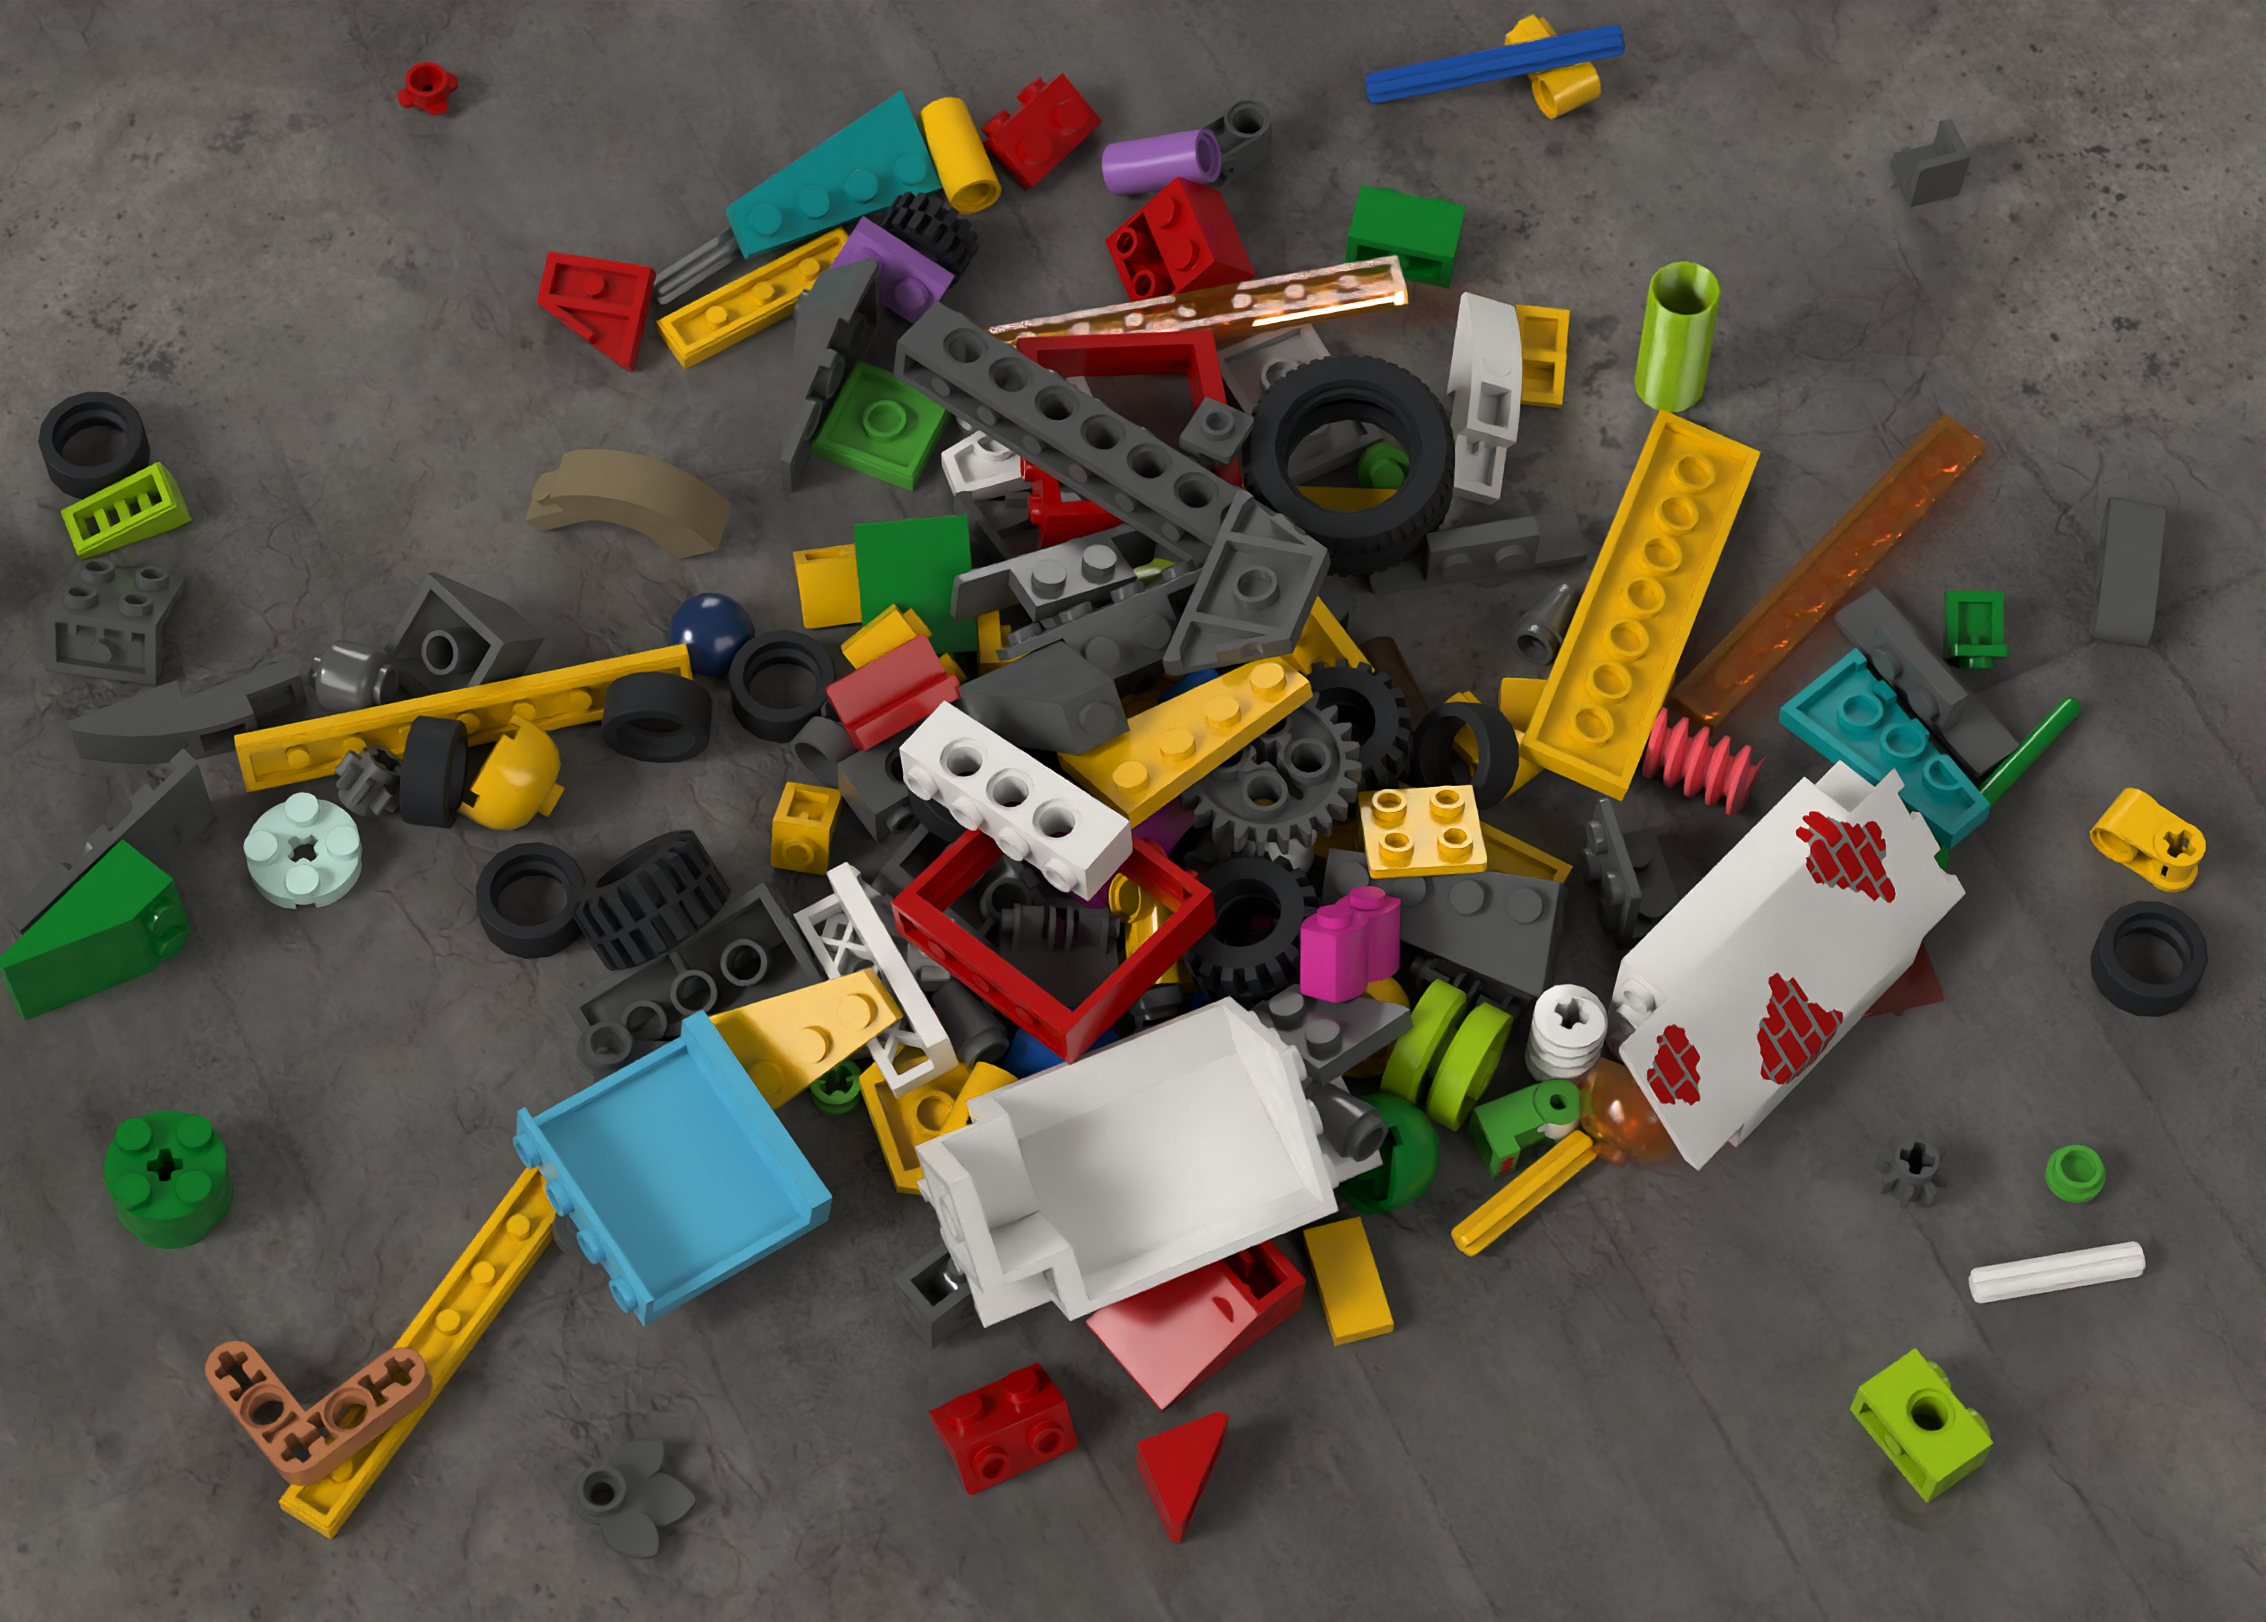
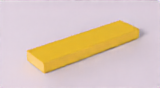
[656,226,850,370]

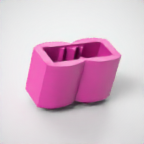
[1300,886,1401,1003]

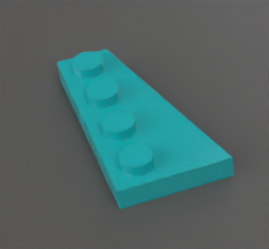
[725,90,943,261]
[1779,648,1990,850]

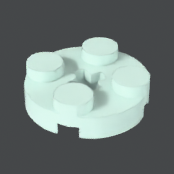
[243,792,363,909]

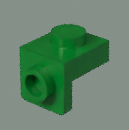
[1943,591,2009,670]

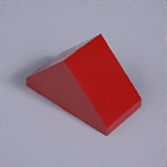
[1136,1411,1229,1545]

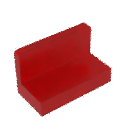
[825,635,961,751]

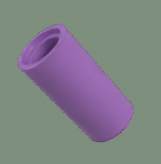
[1102,128,1221,196]

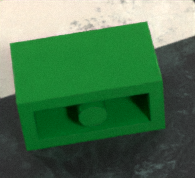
[1344,185,1466,289]

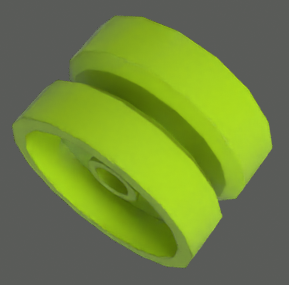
[1379,978,1513,1132]

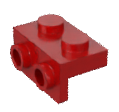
[981,73,1103,191]
[928,1362,1078,1495]

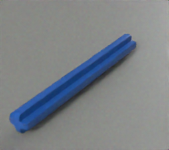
[1365,24,1625,104]

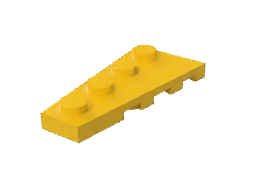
[1057,656,1313,829]

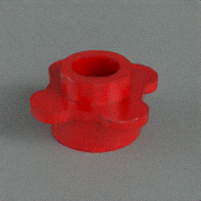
[397,62,459,116]

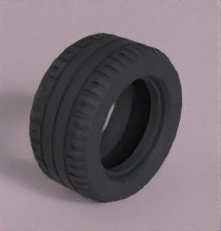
[1242,354,1455,578]

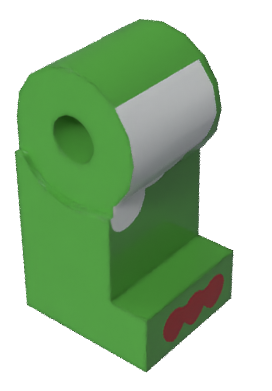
[1467,1078,1584,1180]

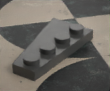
[6,748,215,941]

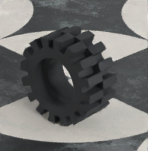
[878,192,979,289]

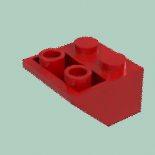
[1105,176,1256,327]

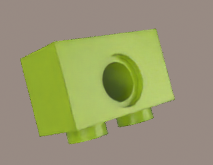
[1850,1348,1994,1503]

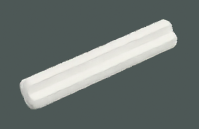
[1969,1241,2146,1303]

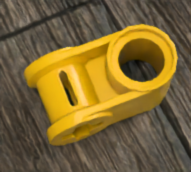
[2090,787,2206,893]

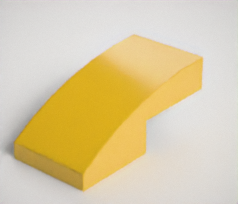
[1515,304,1570,408]

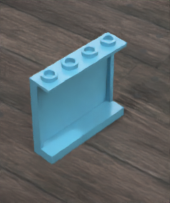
[513,1009,833,1327]

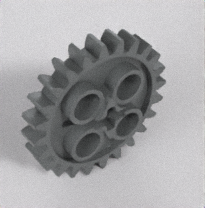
[1180,692,1362,856]

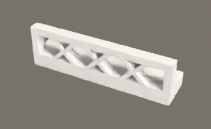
[793,862,959,1099]

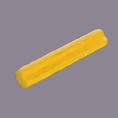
[1451,1130,1598,1257]

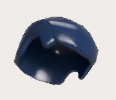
[667,593,755,677]

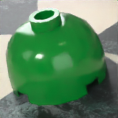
[1338,1093,1439,1216]

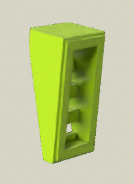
[61,461,192,560]

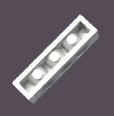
[899,700,1133,901]

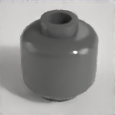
[309,640,399,714]

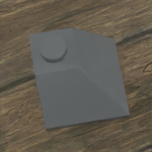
[384,572,544,698]

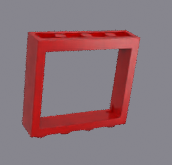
[1016,330,1243,549]
[891,778,1216,1065]

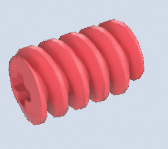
[1639,707,1766,817]

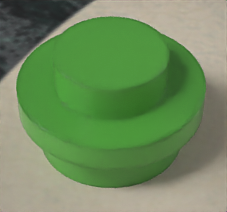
[1357,442,1410,489]
[2045,1145,2106,1203]

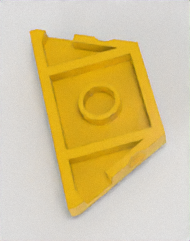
[858,1007,973,1196]

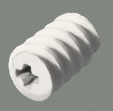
[1524,984,1608,1092]

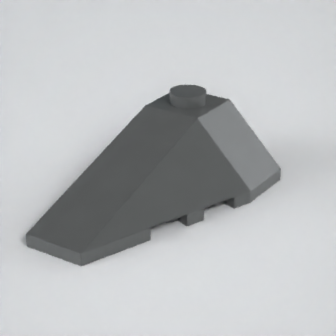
[780,259,882,492]

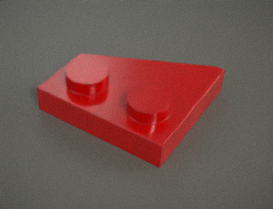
[537,251,657,372]

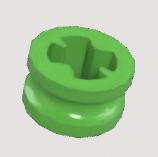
[810,1059,863,1116]

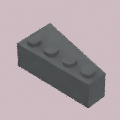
[1320,848,1569,1000]

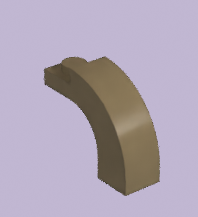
[525,449,732,560]

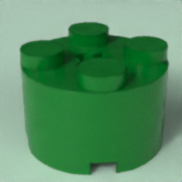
[104,1110,234,1249]

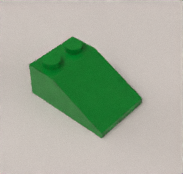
[0,839,191,1020]

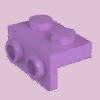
[829,216,955,324]

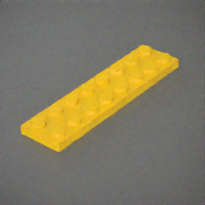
[1519,409,1761,801]

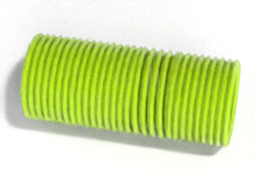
[1634,261,1721,412]

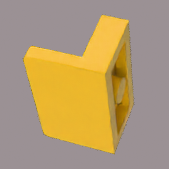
[793,544,861,629]

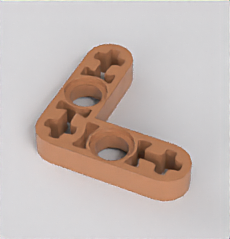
[205,1341,432,1486]

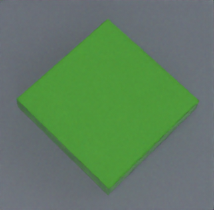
[812,360,953,492]

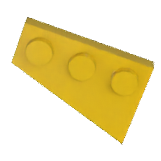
[708,967,905,1112]

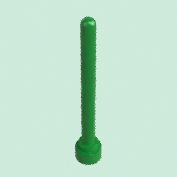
[1934,697,2081,872]

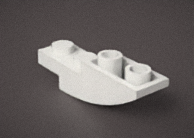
[1446,292,1522,505]

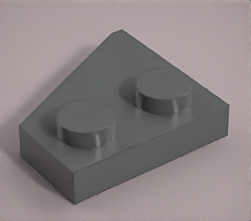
[1253,984,1413,1087]

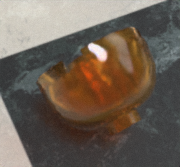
[1578,1058,1679,1168]

